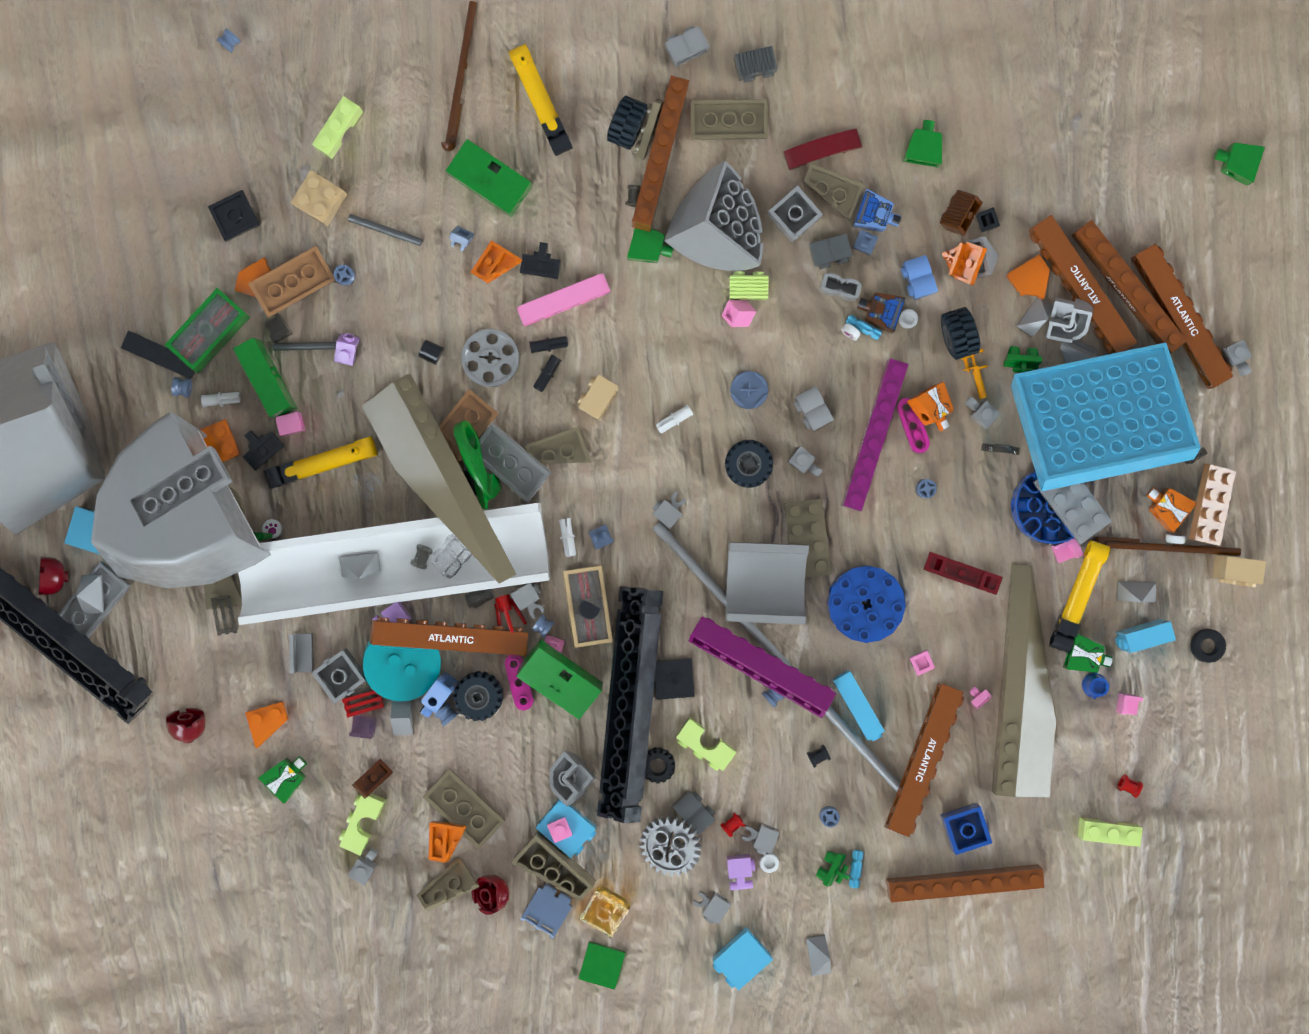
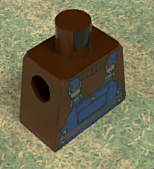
[857,293,906,334]

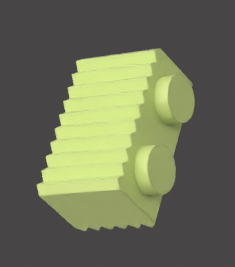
[729,271,769,300]

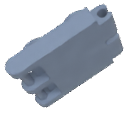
[520,882,572,939]

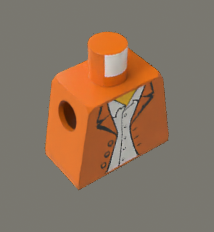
[907,381,954,431]
[1146,487,1196,532]

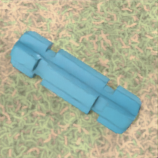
[846,315,882,340]
[849,850,863,888]

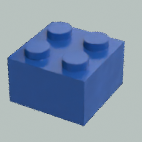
[940,803,992,855]

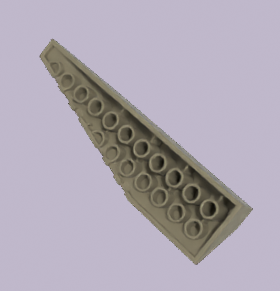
[362,373,517,584]
[992,564,1056,797]

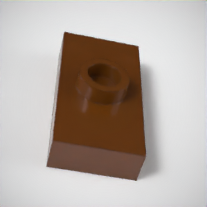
[352,758,393,799]

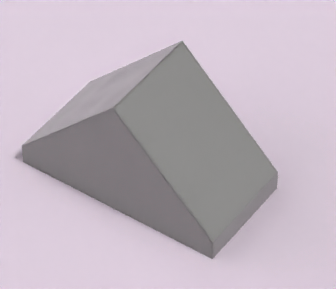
[390,700,413,735]

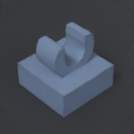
[449,226,475,251]
[853,230,878,256]
[588,524,614,550]

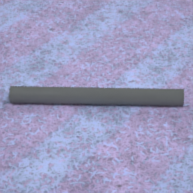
[348,214,423,246]
[273,342,336,351]

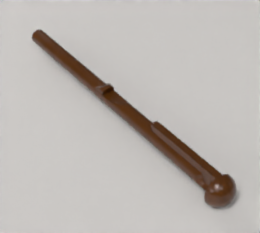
[441,1,477,151]
[1091,536,1241,556]

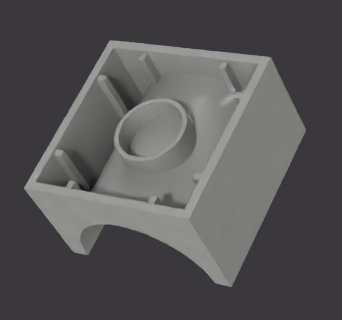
[725,542,809,624]

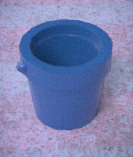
[1081,672,1109,699]

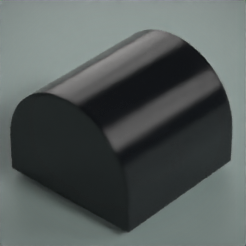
[976,207,1000,233]
[418,340,444,365]
[578,600,601,619]

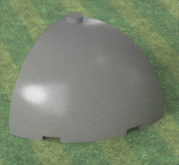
[664,161,763,271]

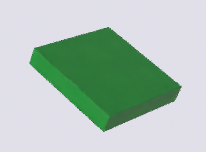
[578,941,626,990]

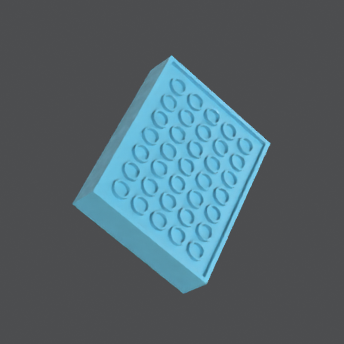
[1011,343,1201,492]

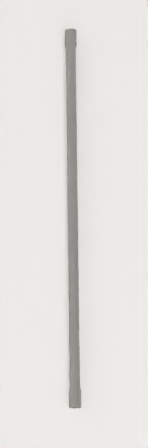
[652,521,900,792]

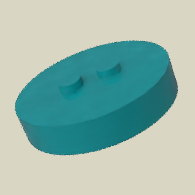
[363,640,441,701]

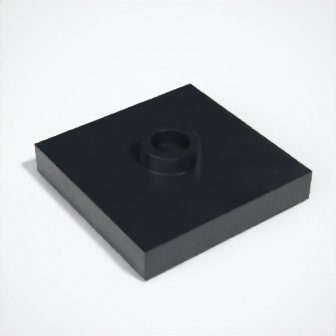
[208,190,260,242]
[655,658,695,700]

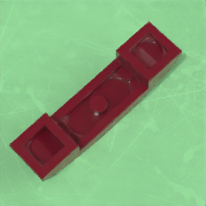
[783,129,862,170]
[923,552,1003,595]

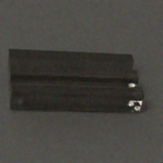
[211,595,237,636]

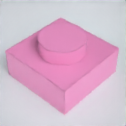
[909,650,935,676]
[547,817,573,843]

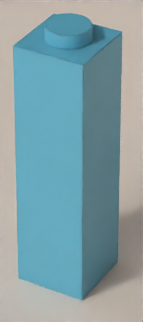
[832,670,885,741]

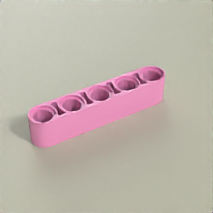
[517,274,611,326]

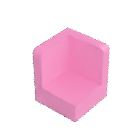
[722,300,756,327]
[275,412,306,437]
[1051,538,1083,563]
[1116,693,1143,715]

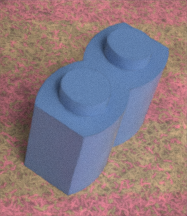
[900,255,938,300]

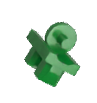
[1003,346,1042,373]
[816,851,850,887]

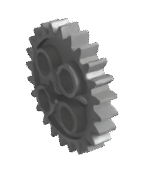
[639,815,702,877]

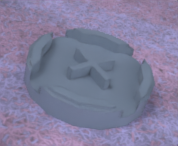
[730,371,768,409]

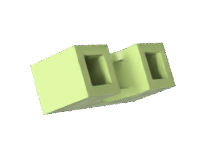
[312,96,363,159]
[676,717,736,771]
[339,793,386,856]
[1077,817,1143,847]

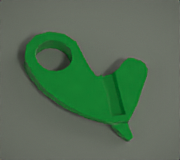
[453,421,502,510]

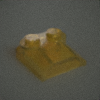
[578,887,631,938]

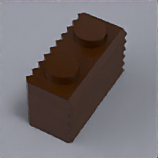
[940,190,983,236]

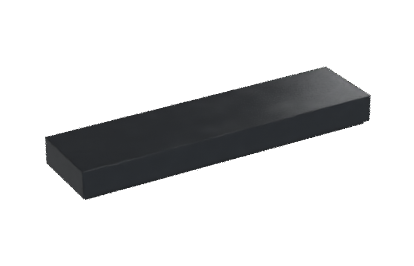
[121,330,196,380]

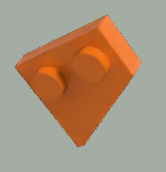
[471,240,522,284]
[200,419,241,462]
[245,701,289,748]
[429,821,466,863]

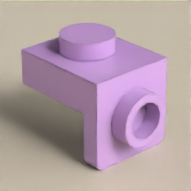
[334,333,360,366]

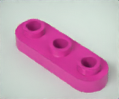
[897,398,930,453]
[505,655,534,711]

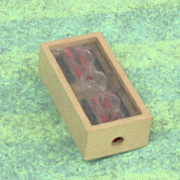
[561,565,613,648]

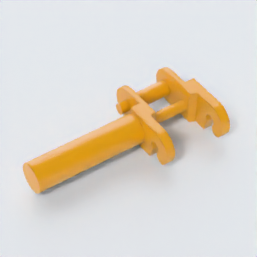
[960,349,988,399]

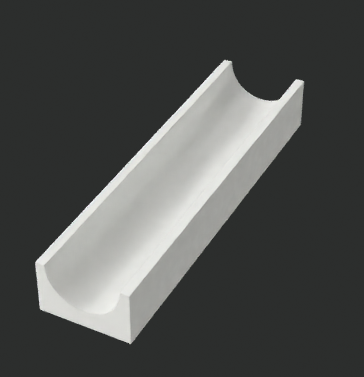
[238,503,552,625]

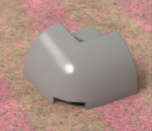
[1046,298,1093,343]
[549,751,596,806]

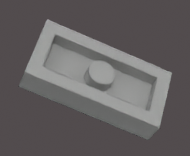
[289,633,313,673]

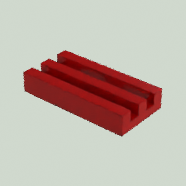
[342,690,385,718]

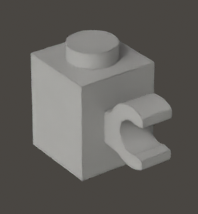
[1221,340,1252,376]
[965,396,1001,429]
[787,446,822,477]
[652,492,686,529]
[510,583,545,618]
[741,823,780,855]
[348,848,378,885]
[693,891,731,925]

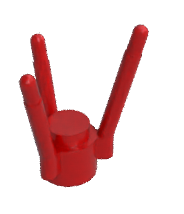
[494,594,527,633]

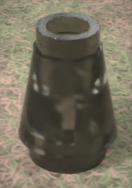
[464,589,494,609]

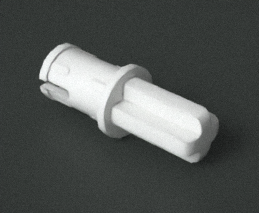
[201,392,241,407]
[656,405,693,433]
[559,518,576,557]

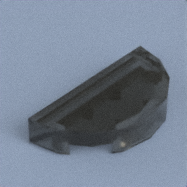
[981,443,1020,456]

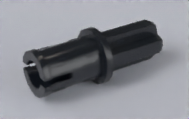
[529,336,568,354]
[533,354,562,392]

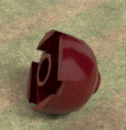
[39,557,68,595]
[166,708,206,743]
[471,875,510,915]

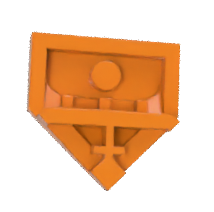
[942,242,987,285]
[1007,255,1050,299]
[234,257,271,297]

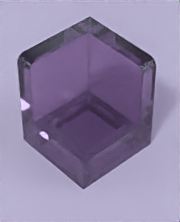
[349,715,377,739]

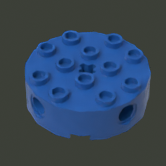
[1010,470,1089,544]
[826,565,906,643]

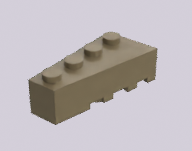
[511,831,596,901]

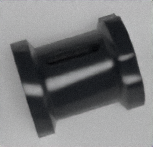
[807,744,831,768]

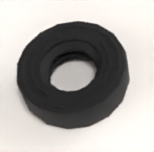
[1190,629,1226,663]

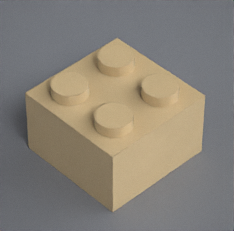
[291,170,347,227]
[577,374,619,422]
[1212,555,1266,587]

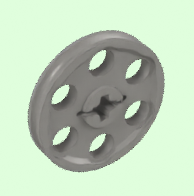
[461,329,519,387]

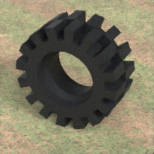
[645,747,675,784]

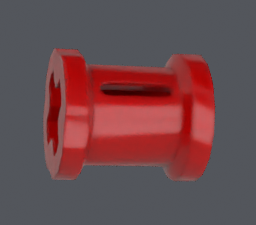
[1117,774,1143,798]
[720,812,745,837]

